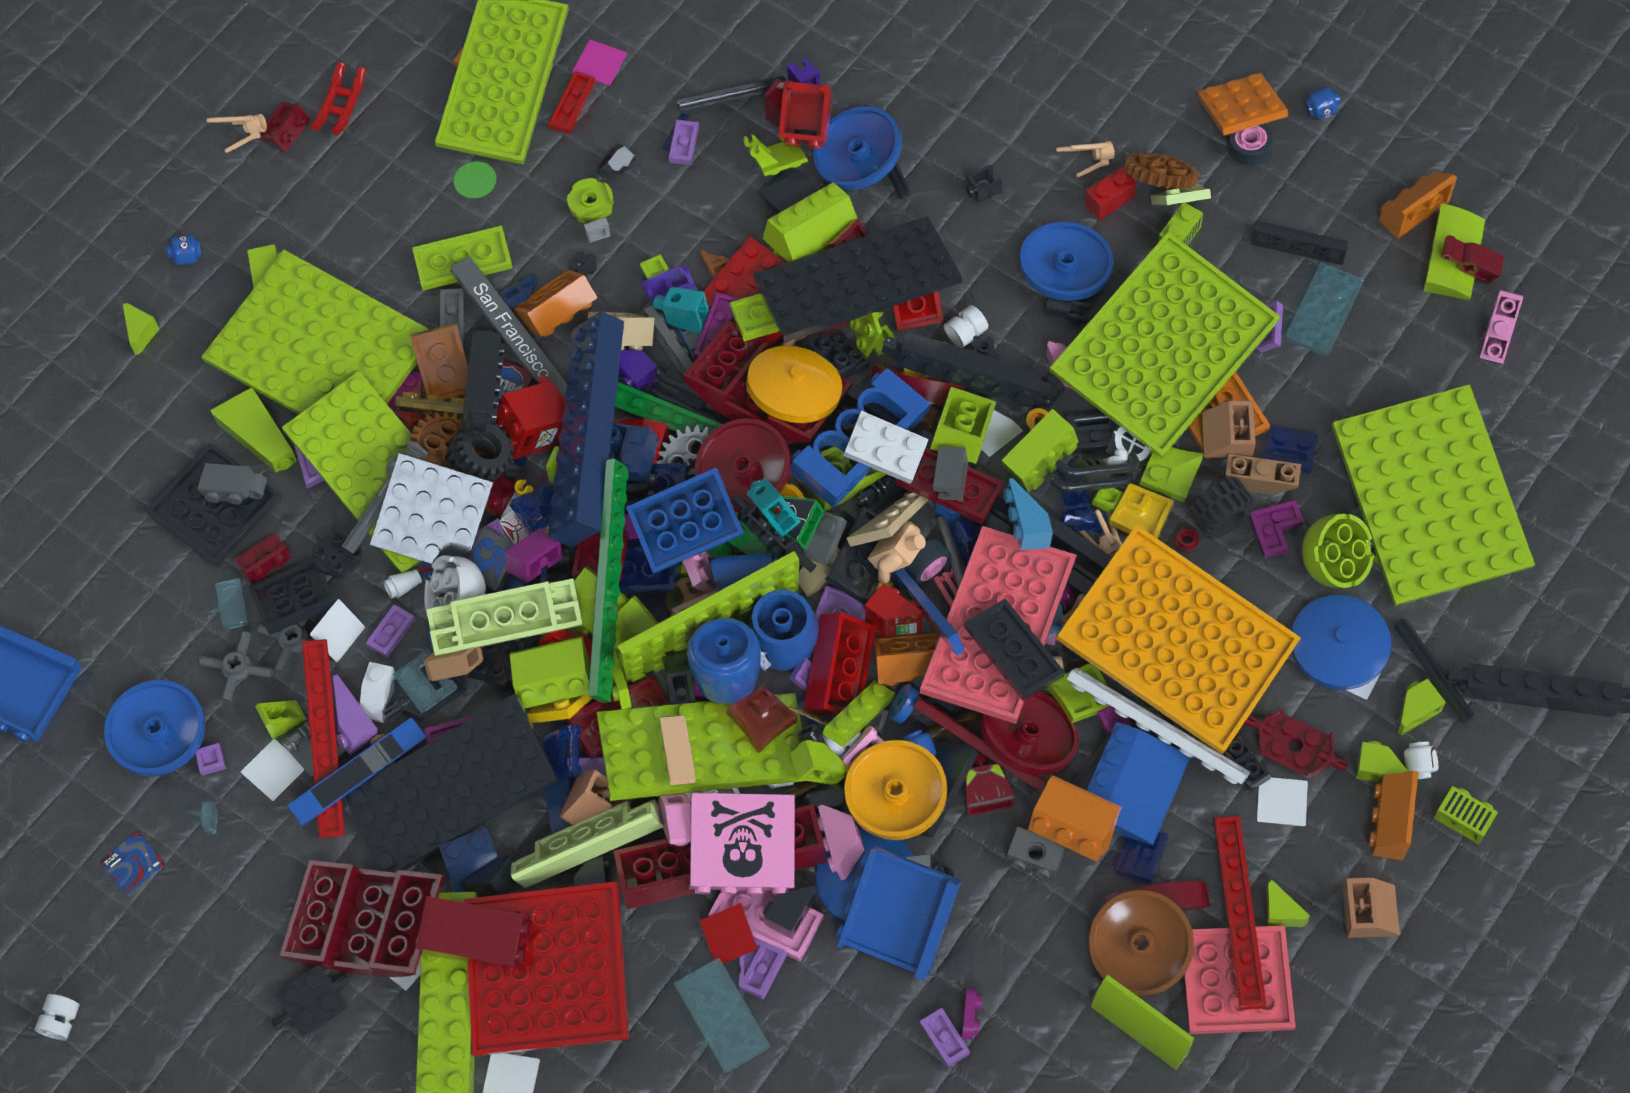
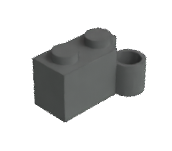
[198,463,267,504]

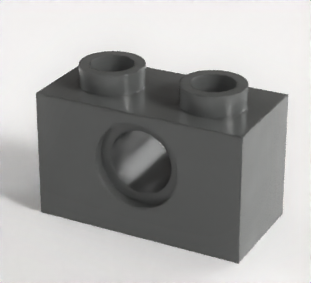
[1006,827,1066,880]

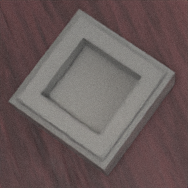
[584,217,610,243]

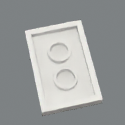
[843,411,928,484]

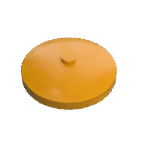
[746,346,842,423]
[845,740,947,840]

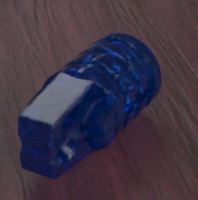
[1059,509,1106,533]

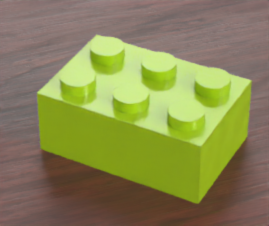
[930,387,996,464]
[1002,409,1078,493]

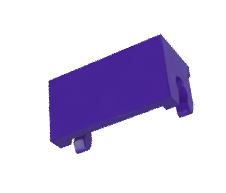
[787,59,820,85]
[640,264,697,306]

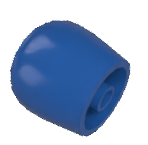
[748,589,819,671]
[687,618,761,704]

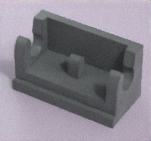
[933,447,969,502]

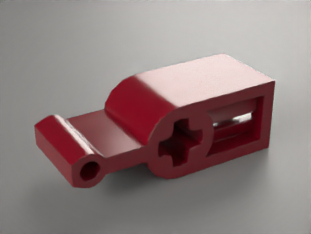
[1441,235,1505,284]

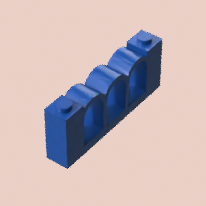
[791,368,931,508]

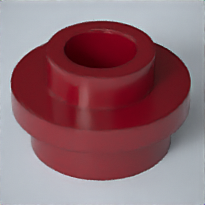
[1174,528,1199,552]

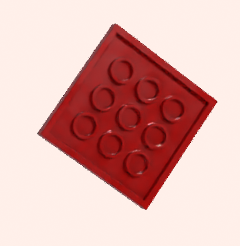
[703,237,787,348]

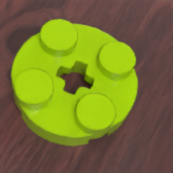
[567,178,614,223]

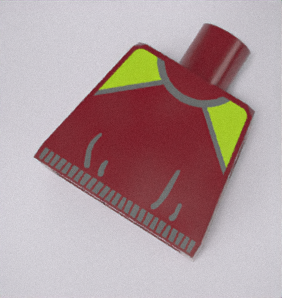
[965,753,1015,817]

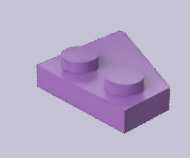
[739,938,787,1000]

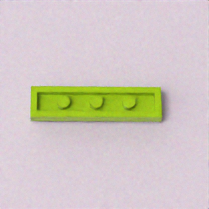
[823,680,895,747]

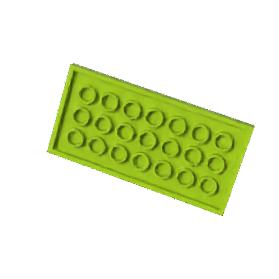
[435,0,569,165]
[282,371,422,573]
[617,551,799,684]
[597,693,805,801]

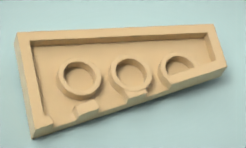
[847,491,929,547]

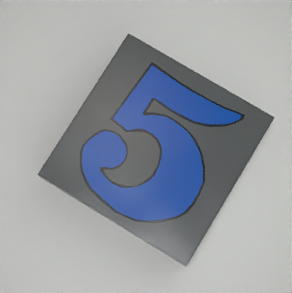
[468,527,515,592]

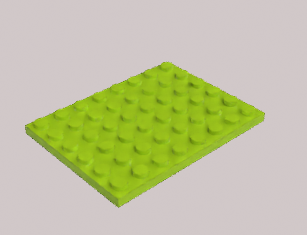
[1049,231,1281,459]
[201,250,430,415]
[1331,385,1535,606]

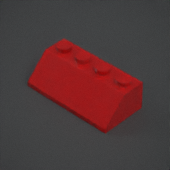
[803,612,876,718]

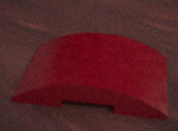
[683,320,853,443]
[279,860,444,977]

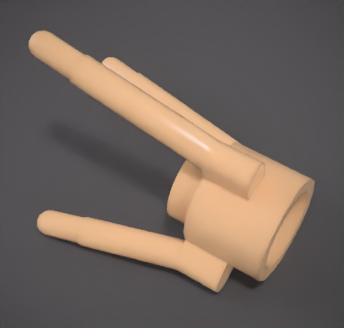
[206,114,267,153]
[1056,141,1114,178]
[1069,509,1122,557]

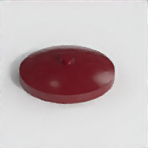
[695,418,792,513]
[980,691,1079,775]

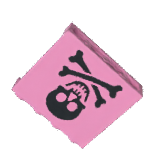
[689,793,795,895]

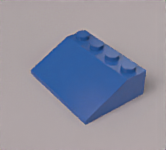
[626,468,744,574]
[1087,722,1190,846]

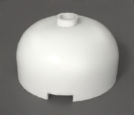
[424,555,486,617]

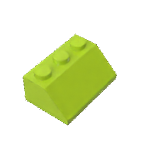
[510,637,591,708]

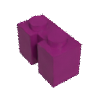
[504,528,562,583]

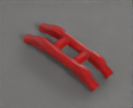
[311,62,366,135]

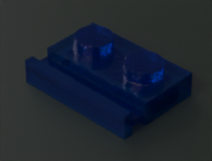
[1115,832,1169,883]

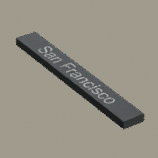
[450,257,567,399]

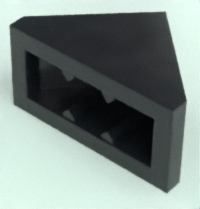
[464,854,516,897]

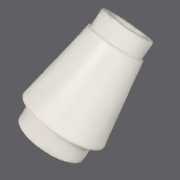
[383,569,422,599]

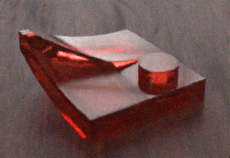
[726,686,798,753]

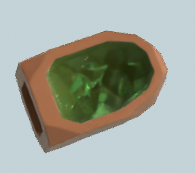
[665,577,705,612]

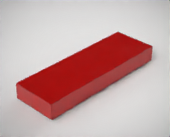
[548,71,596,135]

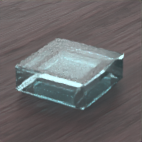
[201,802,217,834]

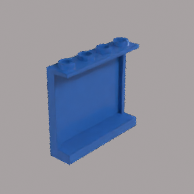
[0,626,82,743]
[836,846,962,981]

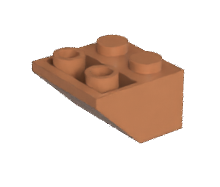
[1202,401,1255,458]
[559,770,632,825]
[1342,878,1400,938]

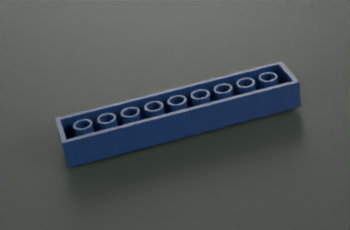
[548,311,624,547]

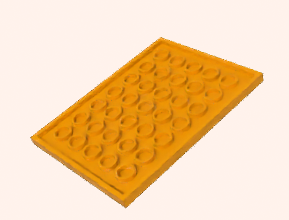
[1055,525,1301,754]

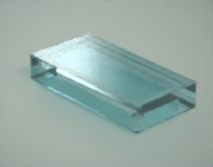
[215,578,249,630]

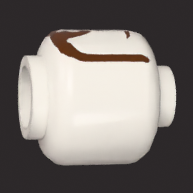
[1404,742,1439,779]

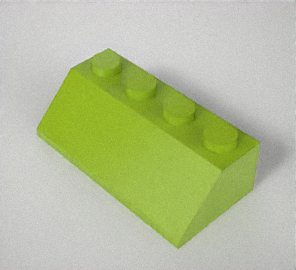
[763,182,858,262]

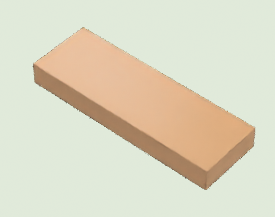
[660,716,696,785]

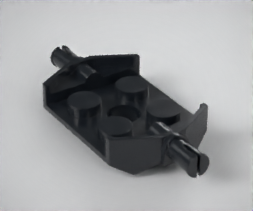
[731,494,817,573]
[382,664,468,721]

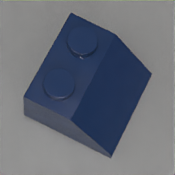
[439,827,499,892]

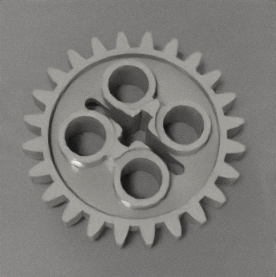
[656,425,710,489]

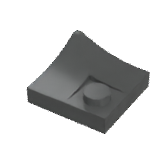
[787,513,847,566]

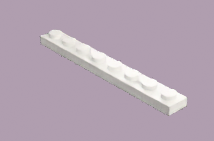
[1067,668,1250,784]

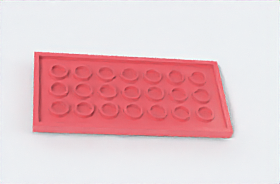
[920,526,1076,724]

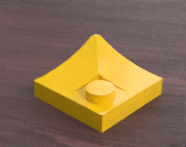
[1109,483,1174,539]
[527,694,593,723]

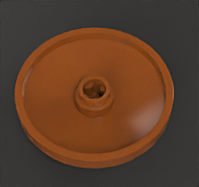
[1089,890,1194,995]

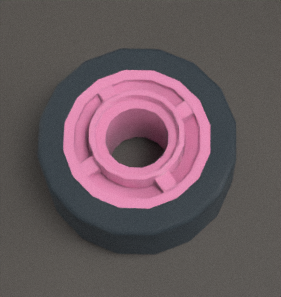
[1229,124,1273,165]
[904,539,951,585]

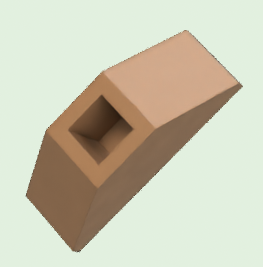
[1225,454,1301,495]
[424,647,483,681]

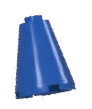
[711,553,779,592]

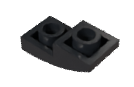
[1222,735,1271,792]

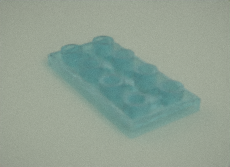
[1284,262,1365,357]
[674,958,770,1074]

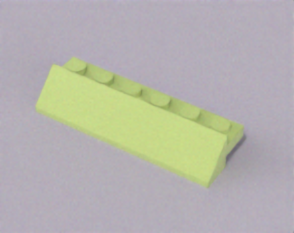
[426,579,583,656]
[511,799,664,888]

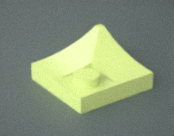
[1151,182,1211,205]

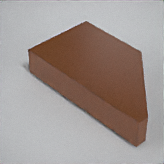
[699,250,729,279]

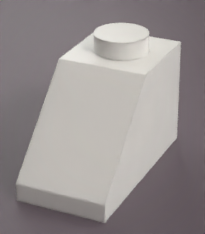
[360,662,398,723]

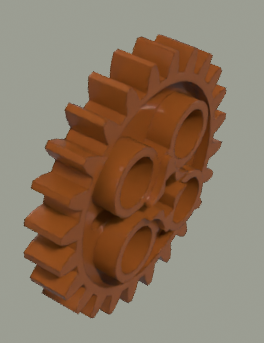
[1124,152,1199,190]
[409,411,487,467]

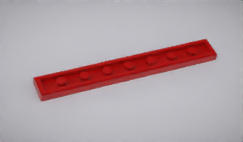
[302,639,345,839]
[1214,816,1267,1010]

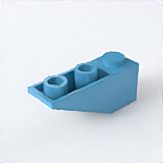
[1004,478,1053,550]

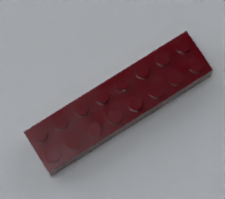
[614,804,827,909]

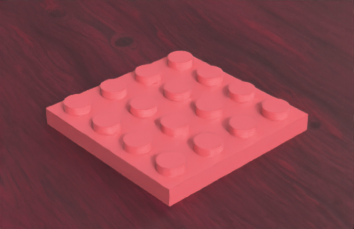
[1184,926,1296,1034]

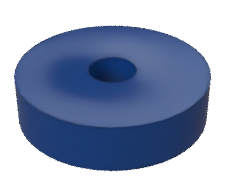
[888,684,919,724]

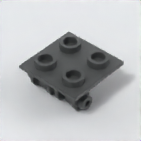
[281,720,346,778]

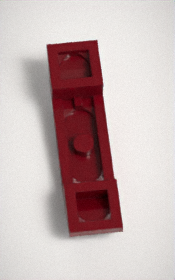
[869,364,966,406]
[1104,881,1210,911]

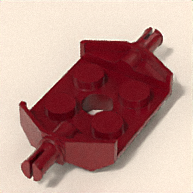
[1243,708,1349,778]

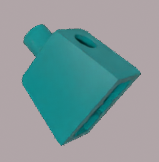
[653,287,710,335]
[747,479,801,537]

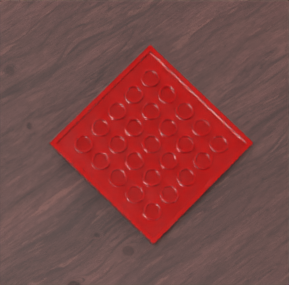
[464,882,629,1056]

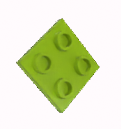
[743,134,808,176]
[850,312,883,358]

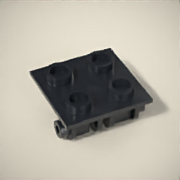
[852,474,905,511]
[468,640,527,692]

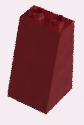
[416,896,532,970]

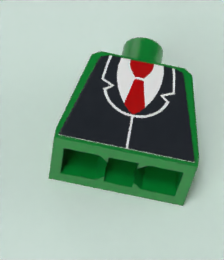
[762,496,825,551]

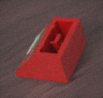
[865,584,923,637]

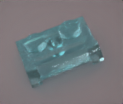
[393,649,457,714]

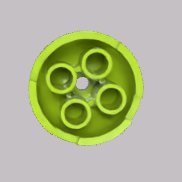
[1302,514,1374,588]

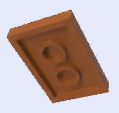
[410,323,468,404]

